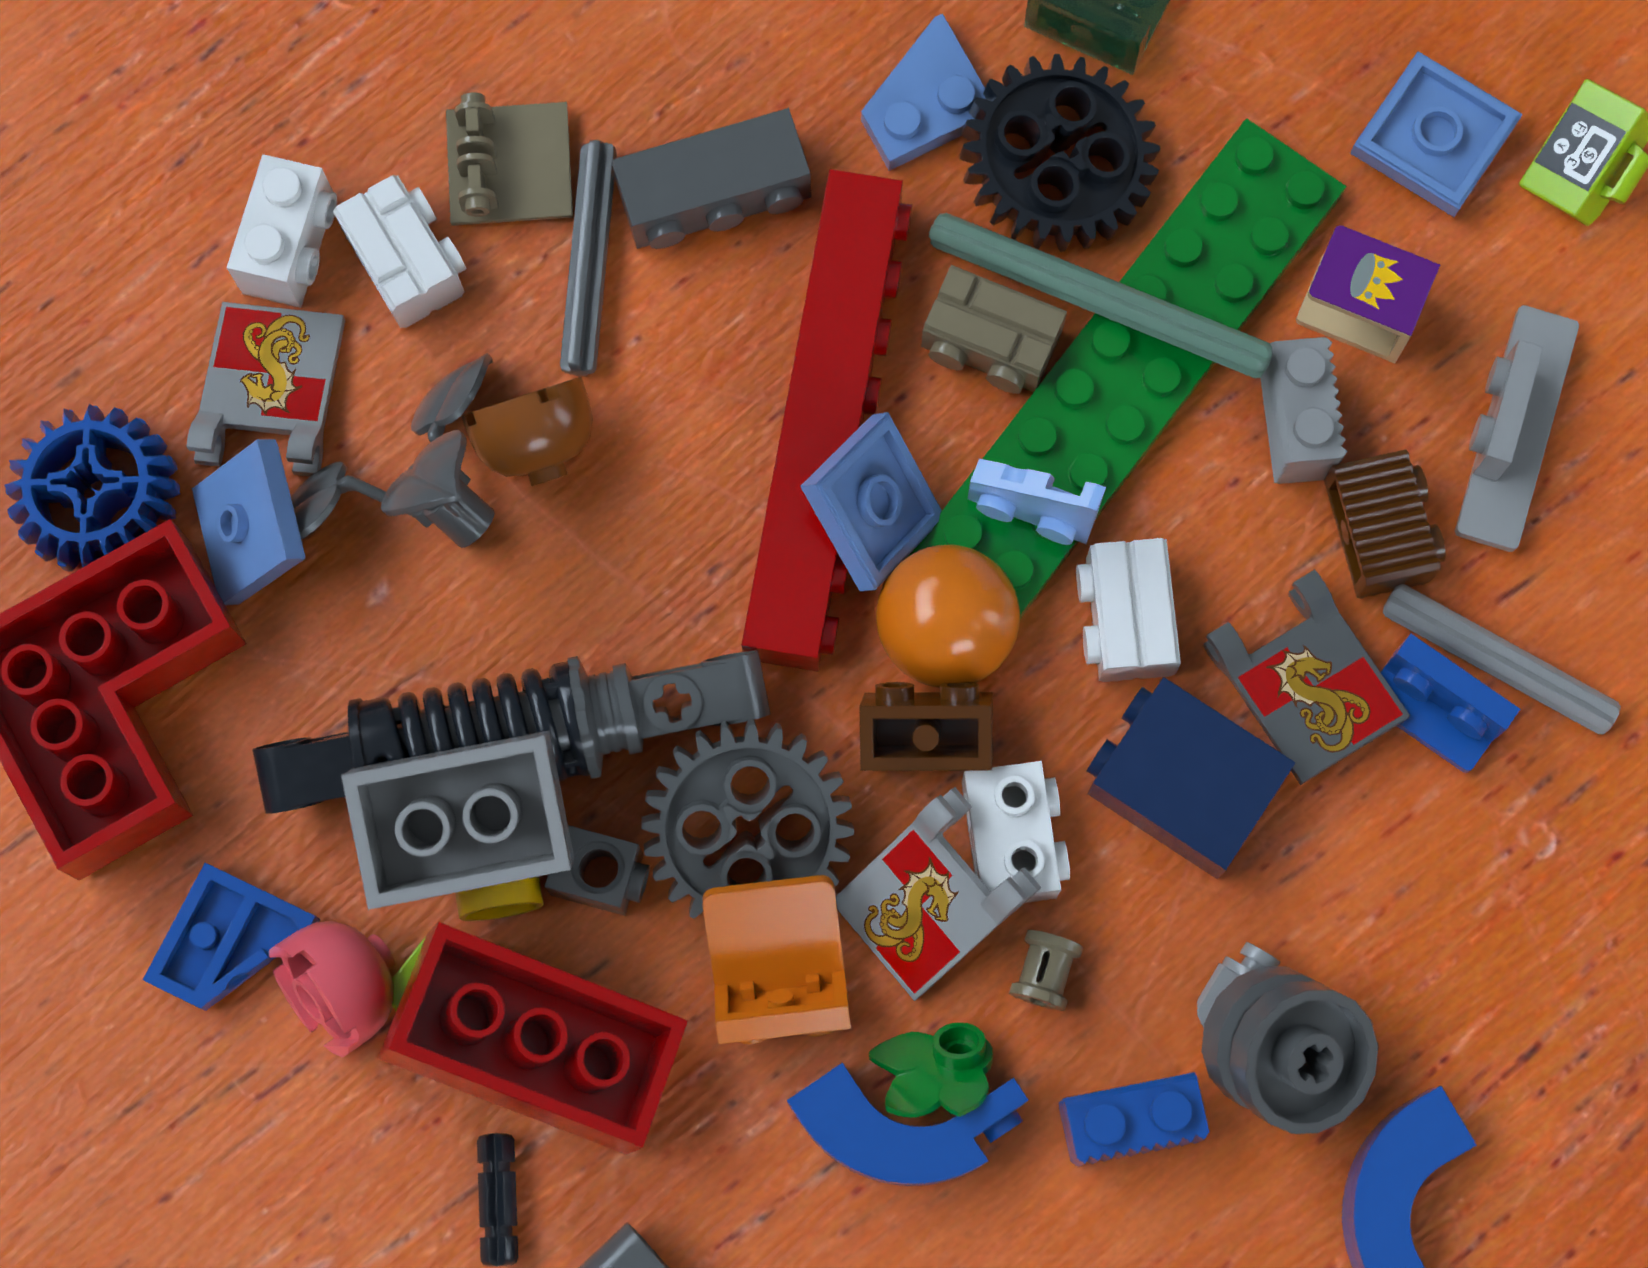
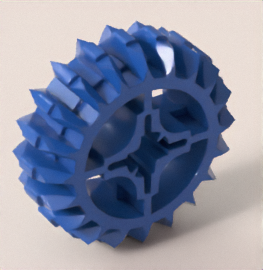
[4,404,181,572]

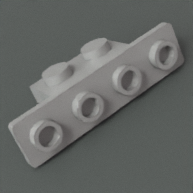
[1455,305,1579,552]

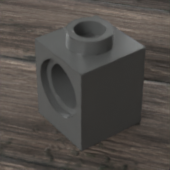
[544,825,650,916]

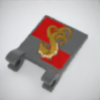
[1203,570,1410,785]

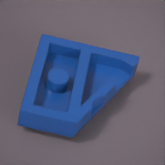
[143,863,320,1011]

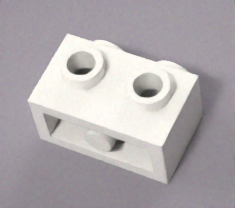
[226,154,337,308]
[961,761,1070,903]

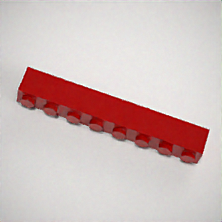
[741,169,912,672]

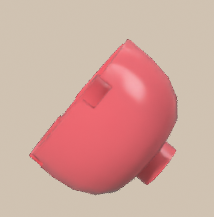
[269,921,395,1057]

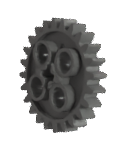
[641,719,854,919]

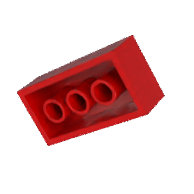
[378,922,688,1154]

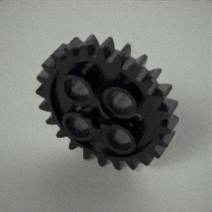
[959,54,1160,252]

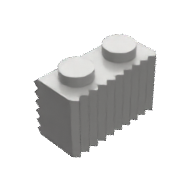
[1260,337,1347,484]

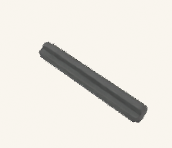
[560,140,617,376]

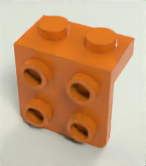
[702,875,851,1044]

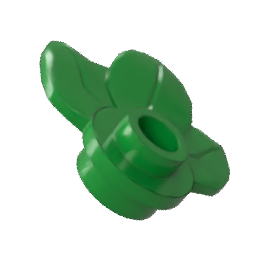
[869,1022,993,1118]

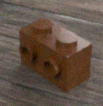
[859,682,993,771]

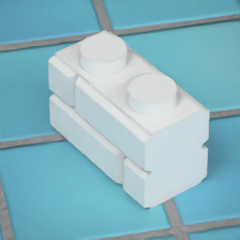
[333,175,466,328]
[1076,538,1181,682]

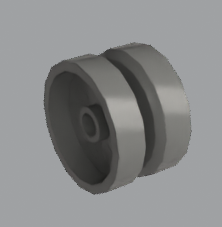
[1202,966,1378,1134]

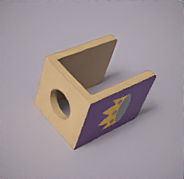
[1296,225,1440,363]

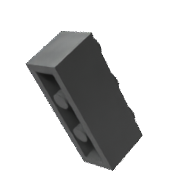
[611,108,811,249]

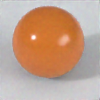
[876,545,1020,688]

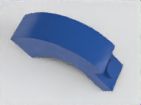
[787,1063,1028,1186]
[1342,1086,1477,1268]

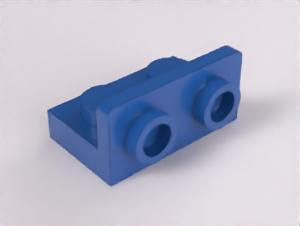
[1381,633,1520,773]

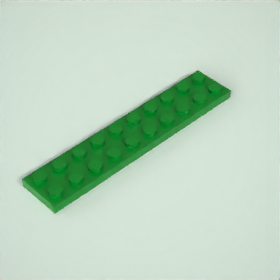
[905,118,1347,619]

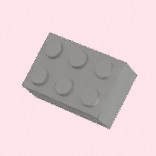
[341,731,575,910]

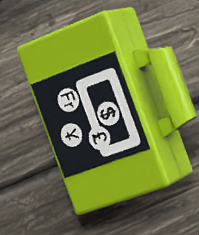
[1519,79,1648,226]

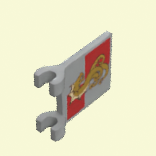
[187,302,345,477]
[836,787,1042,1001]

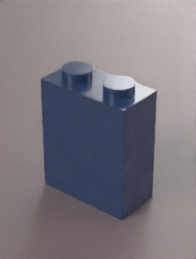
[1086,677,1296,879]

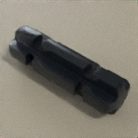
[477,1133,518,1267]

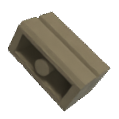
[921,265,1067,394]

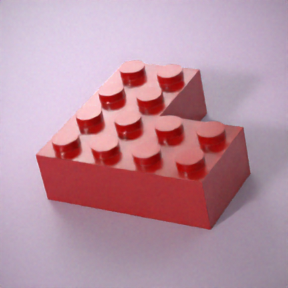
[0,519,247,881]

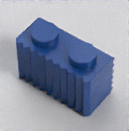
[1059,1072,1209,1167]

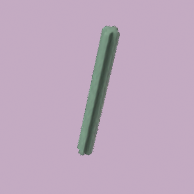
[929,213,1272,378]

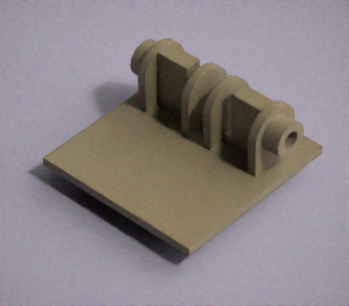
[446,92,573,226]

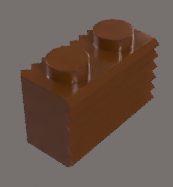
[1324,449,1446,598]

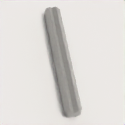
[1383,584,1621,734]

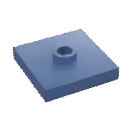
[1350,51,1523,217]
[800,412,942,592]
[192,439,306,605]

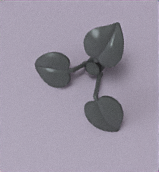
[291,354,495,548]

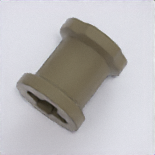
[1009,930,1083,1011]

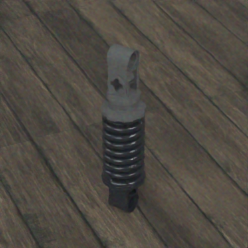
[252,650,771,814]

